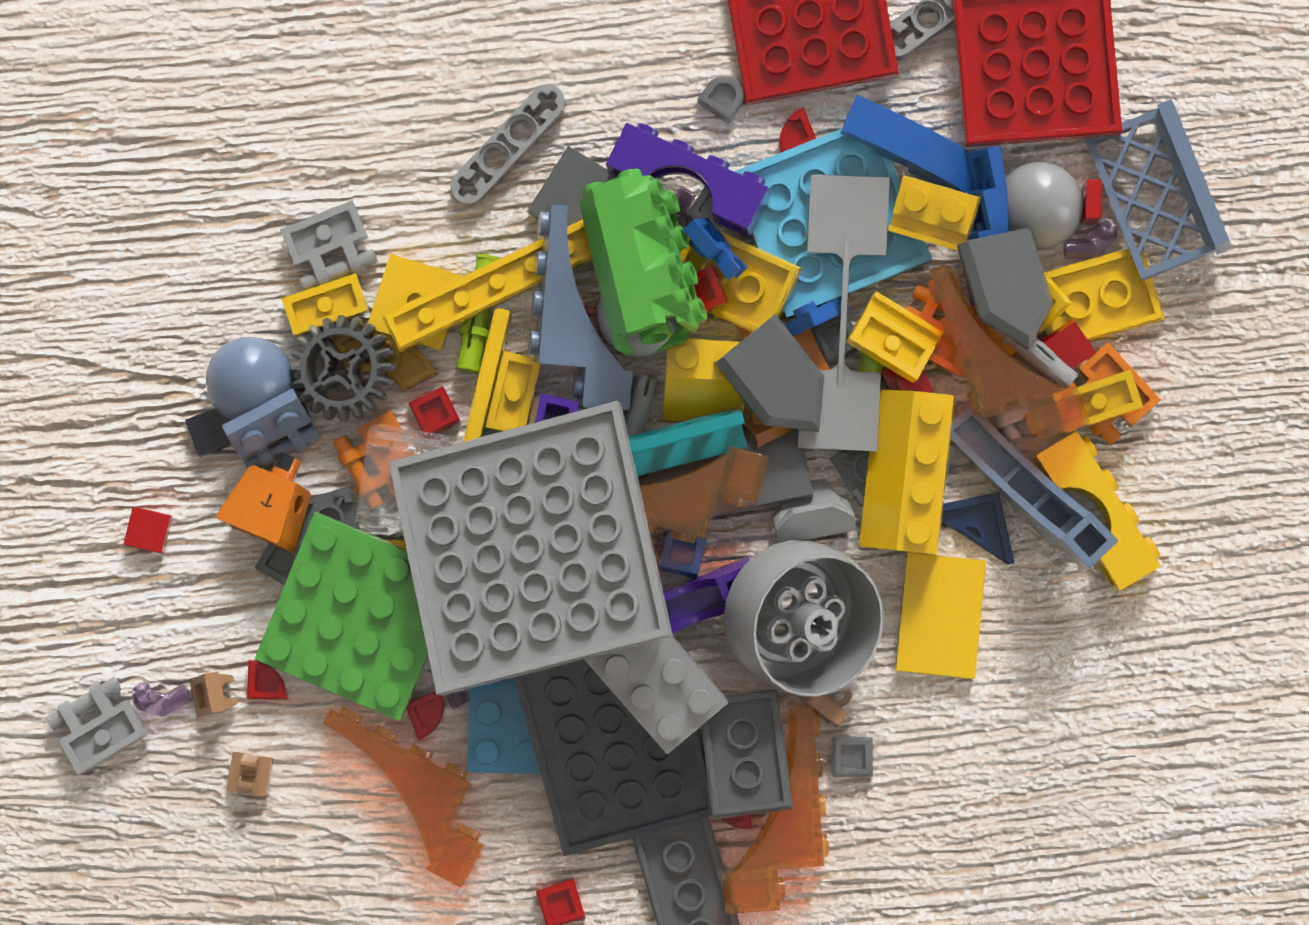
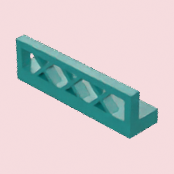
[628,408,747,476]

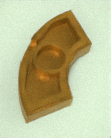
[333,332,438,393]

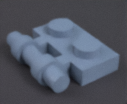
[222,388,321,470]

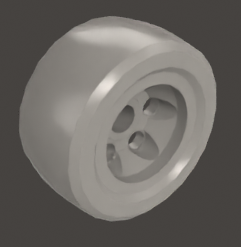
[724,540,884,696]

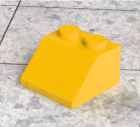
[663,339,743,422]

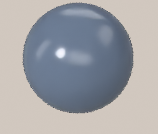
[205,336,294,420]

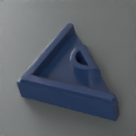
[942,492,1014,565]

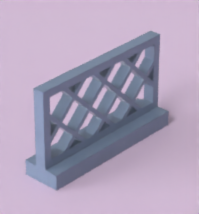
[1085,99,1232,281]

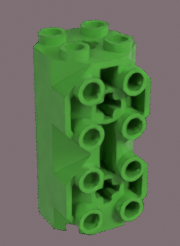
[579,169,707,355]

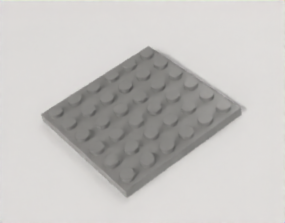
[389,401,673,696]

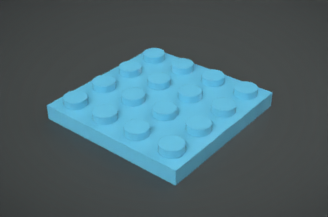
[734,129,932,320]

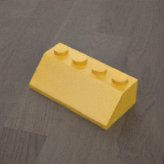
[859,390,955,555]

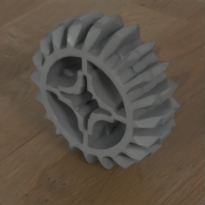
[289,315,396,422]

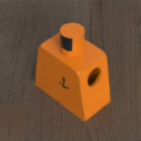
[216,452,311,553]

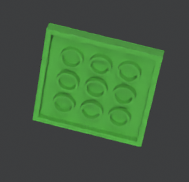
[254,512,428,721]

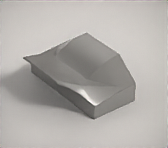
[772,479,856,543]

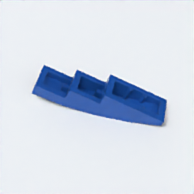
[840,95,974,192]
[963,146,1009,311]

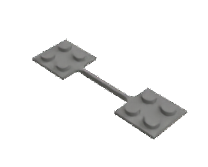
[798,174,890,452]

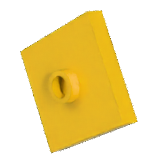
[368,254,463,352]

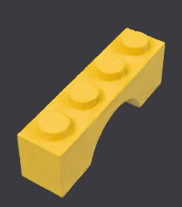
[1032,431,1161,593]

